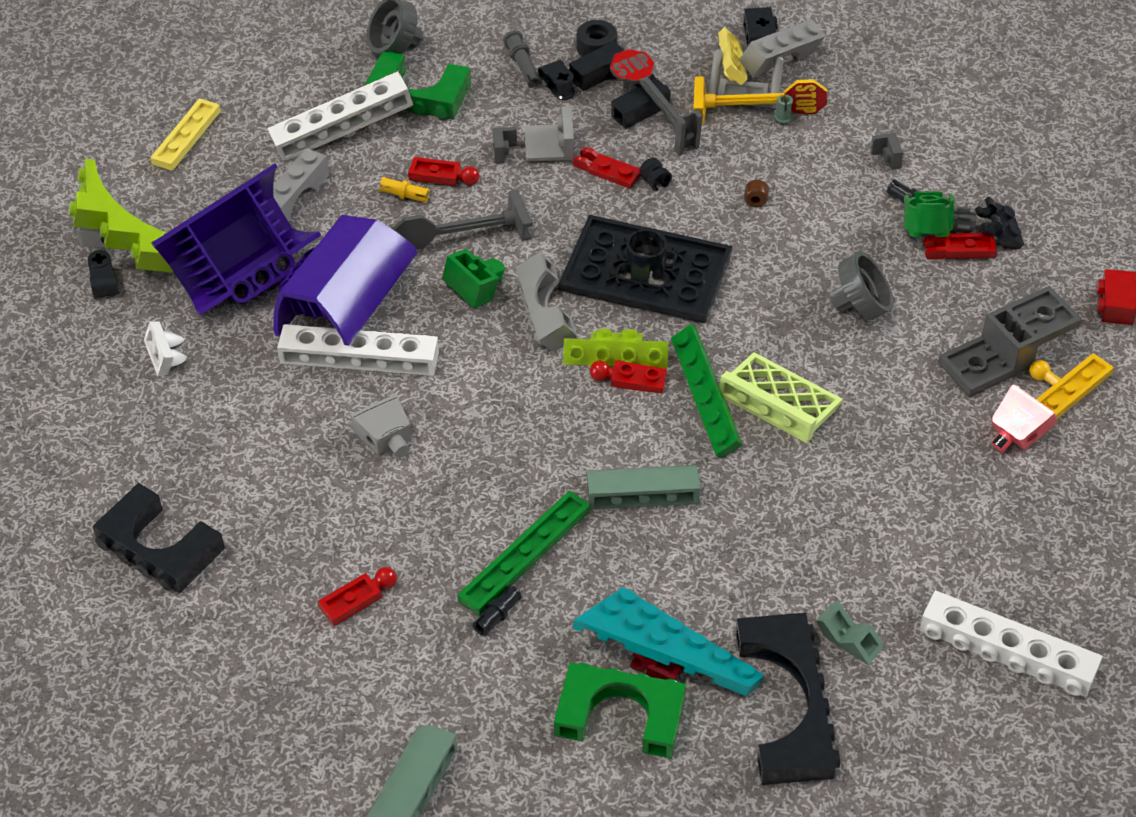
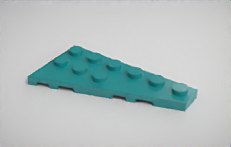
[572,587,764,696]

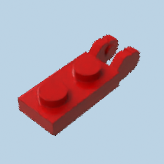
[572,147,640,189]
[923,233,997,259]

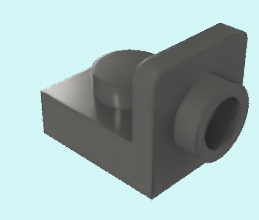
[492,127,517,164]
[871,133,903,169]

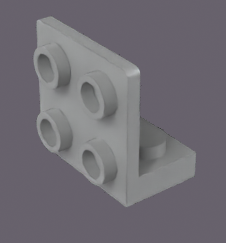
[524,106,574,162]

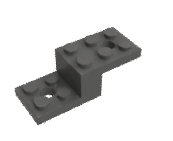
[938,286,1082,397]

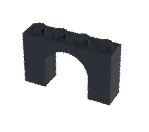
[569,41,671,129]
[92,483,225,594]

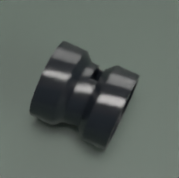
[639,157,672,191]

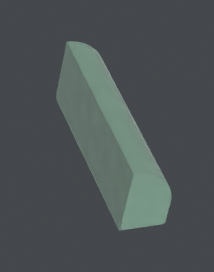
[586,465,700,509]
[366,725,458,817]

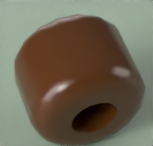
[744,179,769,207]

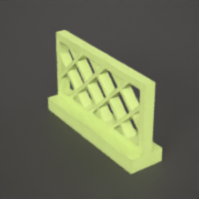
[719,352,843,443]

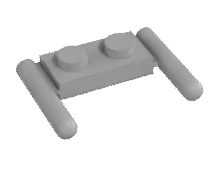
[708,50,784,109]

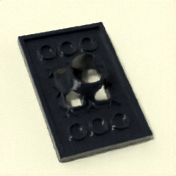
[559,215,733,323]

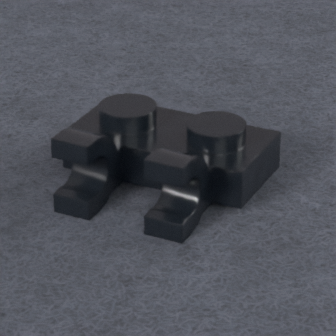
[975,196,1024,249]

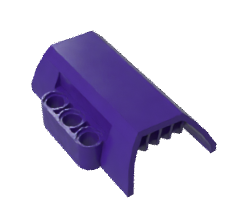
[151,163,321,316]
[273,215,418,346]

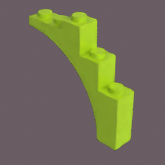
[69,158,174,273]

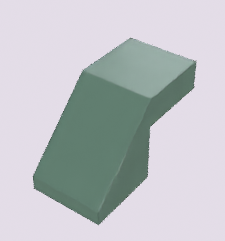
[816,602,885,665]

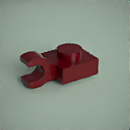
[630,652,684,681]

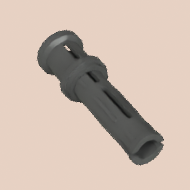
[503,30,542,88]

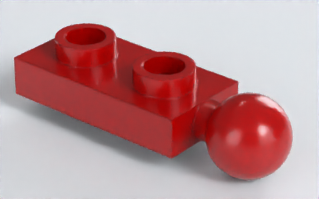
[408,157,480,186]
[589,360,667,394]
[318,567,397,626]

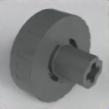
[366,0,423,55]
[830,251,894,320]

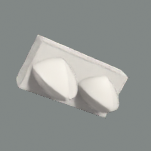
[144,322,187,376]

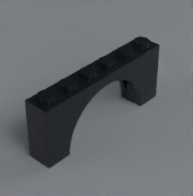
[735,613,840,785]

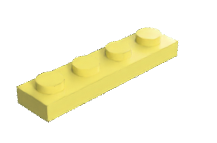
[718,27,748,85]
[150,98,221,171]

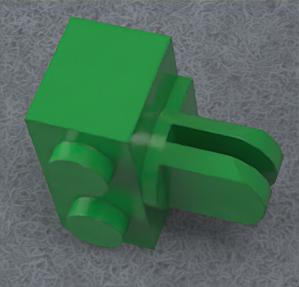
[442,249,505,309]

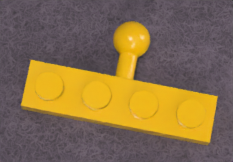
[1029,353,1114,420]

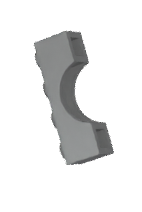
[739,19,826,77]
[273,148,329,222]
[515,252,578,351]

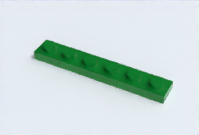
[671,324,743,458]
[457,490,590,616]

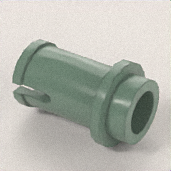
[774,95,793,124]

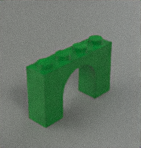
[364,51,471,120]
[554,662,686,759]

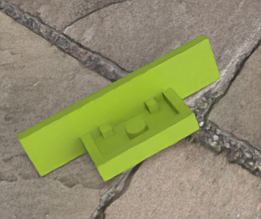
[563,328,668,368]

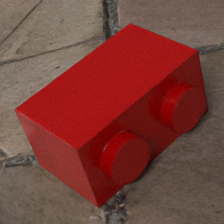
[1096,269,1136,325]

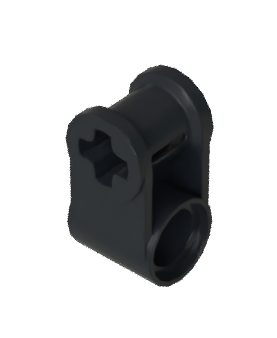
[538,59,575,100]
[88,250,120,299]

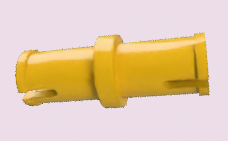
[379,177,430,204]

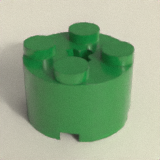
[903,191,955,237]

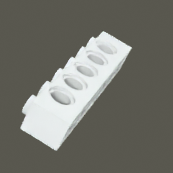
[267,72,413,161]
[277,325,439,376]
[919,590,1103,697]

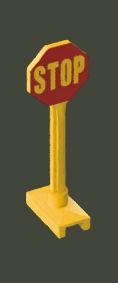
[693,76,827,125]

